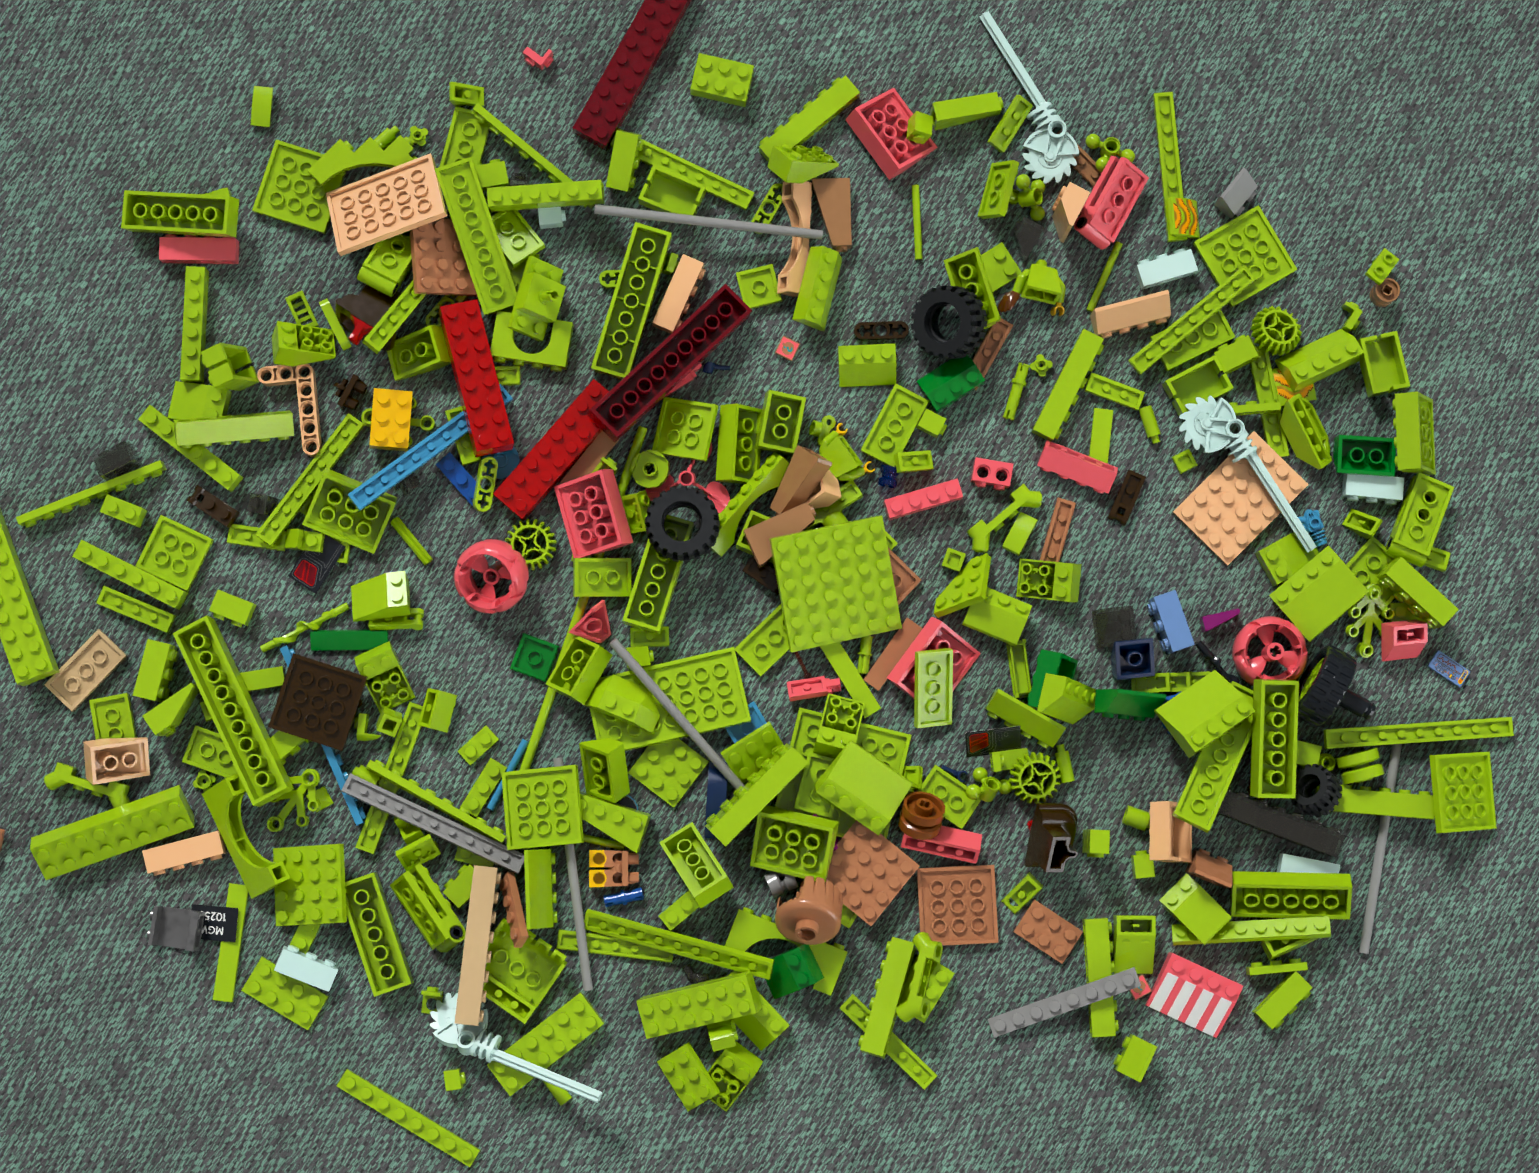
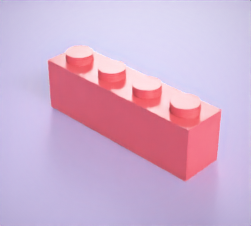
[159,234,239,264]
[1037,440,1118,494]
[883,478,963,520]
[900,825,982,864]

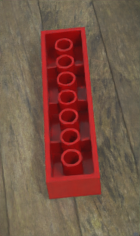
[439,299,514,457]
[493,379,609,521]

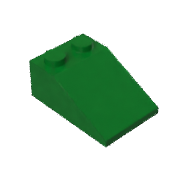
[765,944,824,999]

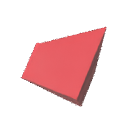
[568,600,612,643]

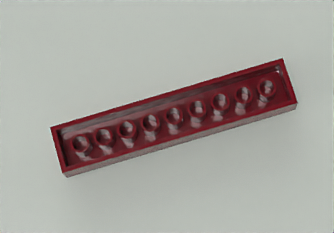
[573,0,692,151]
[588,283,752,443]

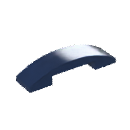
[704,761,728,839]

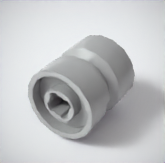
[764,871,799,898]

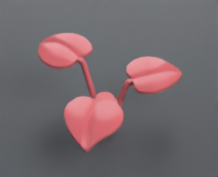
[645,443,730,513]

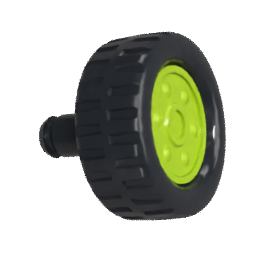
[1298,645,1376,727]

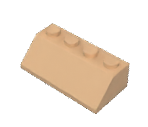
[1051,182,1090,243]
[1090,290,1171,339]

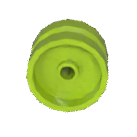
[1336,748,1385,785]

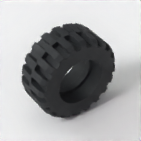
[911,286,987,359]
[645,486,720,563]

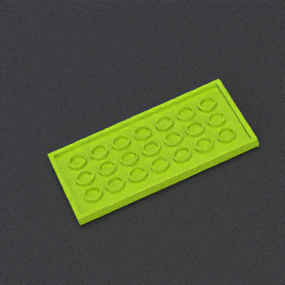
[590,647,751,751]

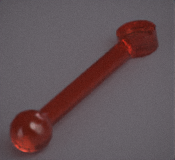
[794,651,812,679]

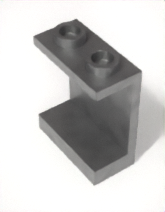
[147,906,205,951]

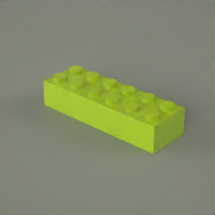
[121,190,239,238]
[622,515,694,635]
[1250,679,1299,798]
[705,743,808,847]
[1230,871,1352,920]
[345,872,414,997]
[636,970,762,1039]
[487,991,605,1096]

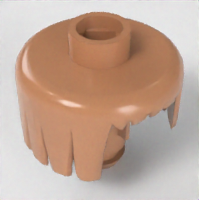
[775,876,843,945]

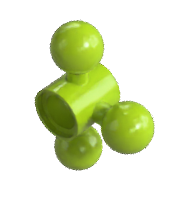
[1085,134,1135,172]
[1015,174,1046,221]
[966,767,1012,802]

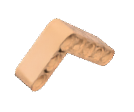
[257,364,322,457]

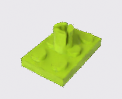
[977,160,1019,219]

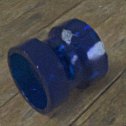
[878,465,899,488]

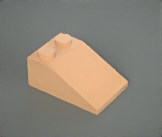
[83,737,150,785]

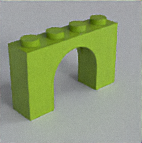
[490,311,574,372]

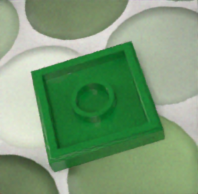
[510,633,560,682]

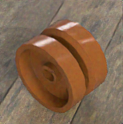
[898,791,945,840]

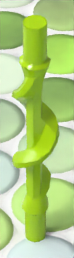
[260,602,350,653]

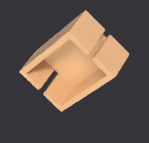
[1149,801,1192,863]

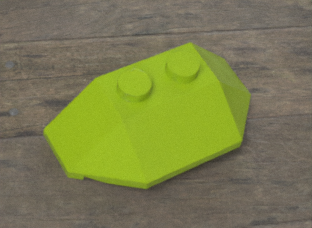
[1280,393,1332,470]
[582,675,660,734]

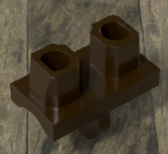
[333,374,368,411]

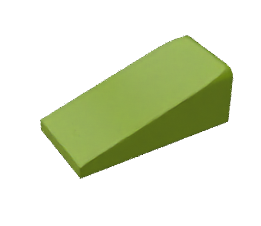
[1001,872,1043,914]

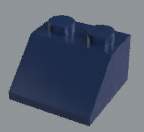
[1111,638,1155,680]

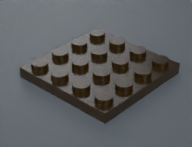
[268,653,368,751]

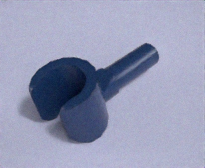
[702,362,730,374]
[941,765,968,782]

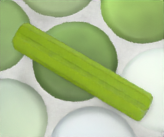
[390,517,433,565]

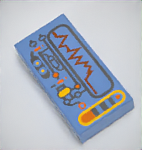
[1427,650,1471,688]

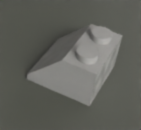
[1214,167,1258,219]

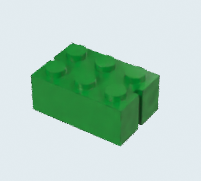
[1028,649,1078,709]

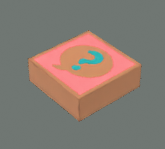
[775,336,800,362]
[1129,974,1152,1001]

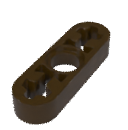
[854,321,909,340]

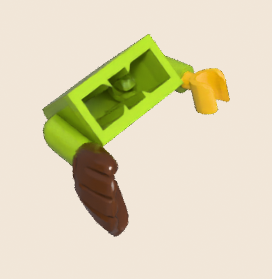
[997,260,1066,316]

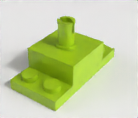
[507,256,566,342]

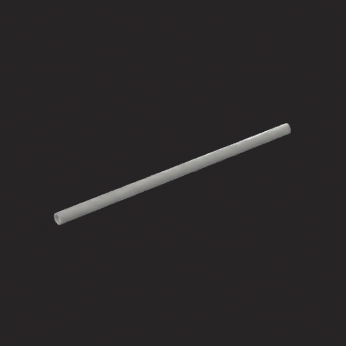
[594,204,823,240]
[609,638,758,815]
[1359,724,1402,954]
[553,757,593,991]

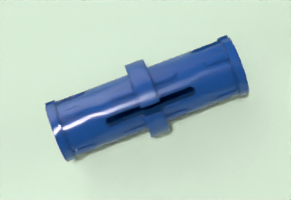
[604,887,644,907]

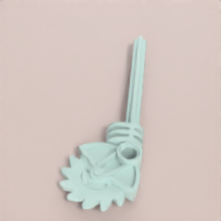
[979,11,1079,184]
[1179,396,1317,553]
[430,993,602,1103]

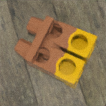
[589,850,639,887]

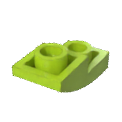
[251,86,273,127]
[1002,512,1038,556]

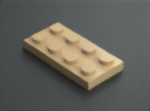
[44,629,128,712]

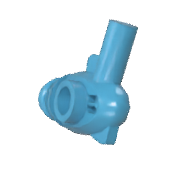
[1298,509,1327,547]

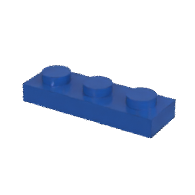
[435,452,488,506]

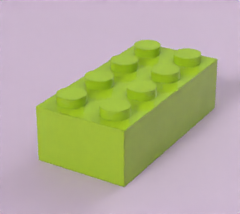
[1377,557,1459,629]
[659,822,734,908]

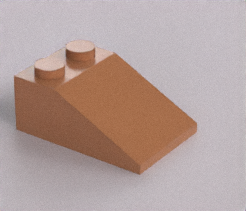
[1185,849,1232,888]

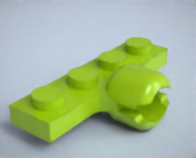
[805,480,863,531]

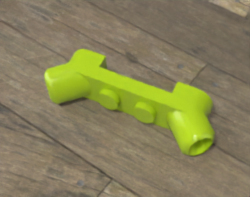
[966,484,1042,553]
[44,762,131,808]
[896,932,943,1022]

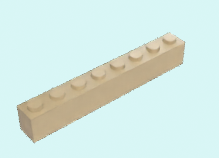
[454,865,501,1026]

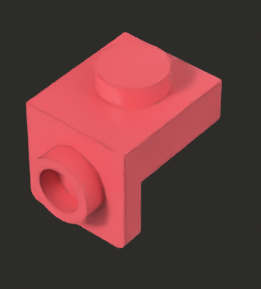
[523,47,554,70]

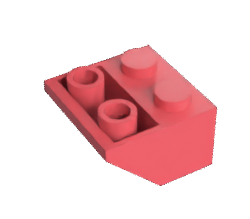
[1381,619,1428,661]

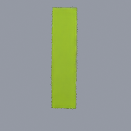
[1131,671,1211,693]

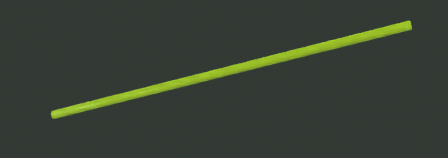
[520,426,648,770]

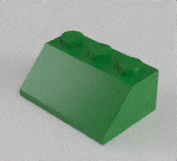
[917,354,985,413]
[1333,435,1396,477]
[1094,689,1166,721]

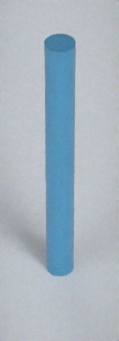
[487,739,529,811]

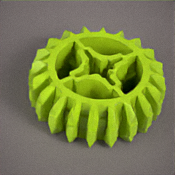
[1250,306,1302,356]
[505,519,557,571]
[1009,752,1061,804]

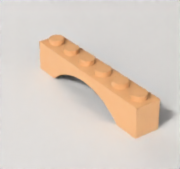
[777,181,813,297]

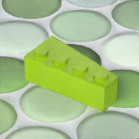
[580,791,651,853]

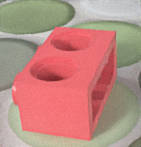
[971,457,1013,491]

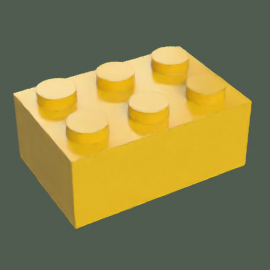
[369,388,413,451]

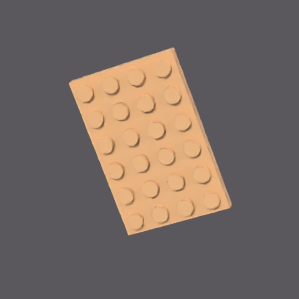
[326,153,447,256]
[1173,431,1309,566]

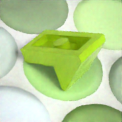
[449,81,484,107]
[284,529,325,553]

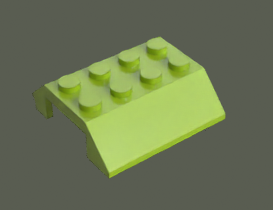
[483,918,568,1024]

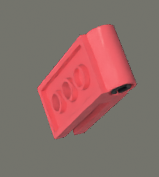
[1074,156,1149,250]

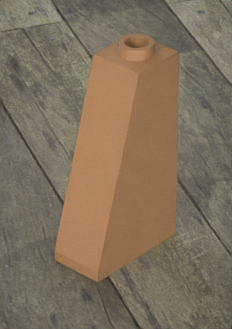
[812,178,852,252]
[770,445,832,516]
[743,502,817,568]

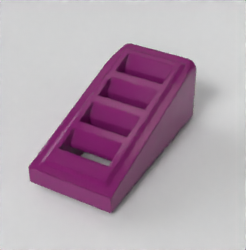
[1199,609,1240,632]

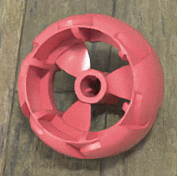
[454,539,529,614]
[1232,616,1308,687]

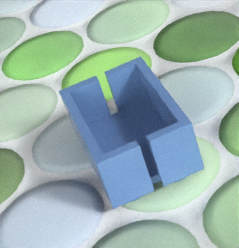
[1147,590,1195,654]

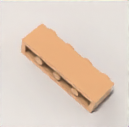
[652,254,706,334]
[142,831,227,876]

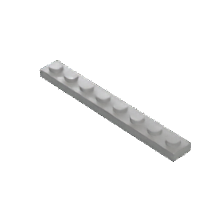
[988,967,1142,1038]

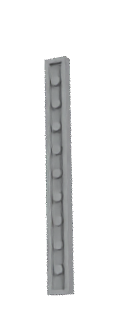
[341,773,524,874]

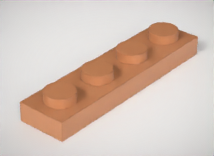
[499,872,529,948]

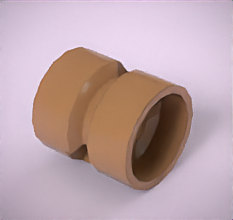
[1370,278,1400,307]

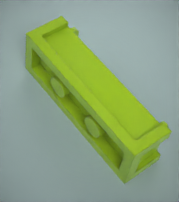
[1006,639,1032,699]

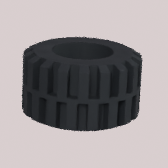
[1289,764,1342,817]

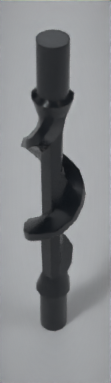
[1195,640,1239,683]

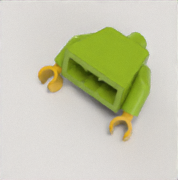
[819,423,875,481]

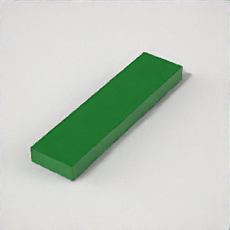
[310,630,389,651]

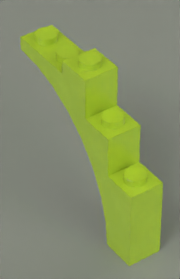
[307,135,417,187]

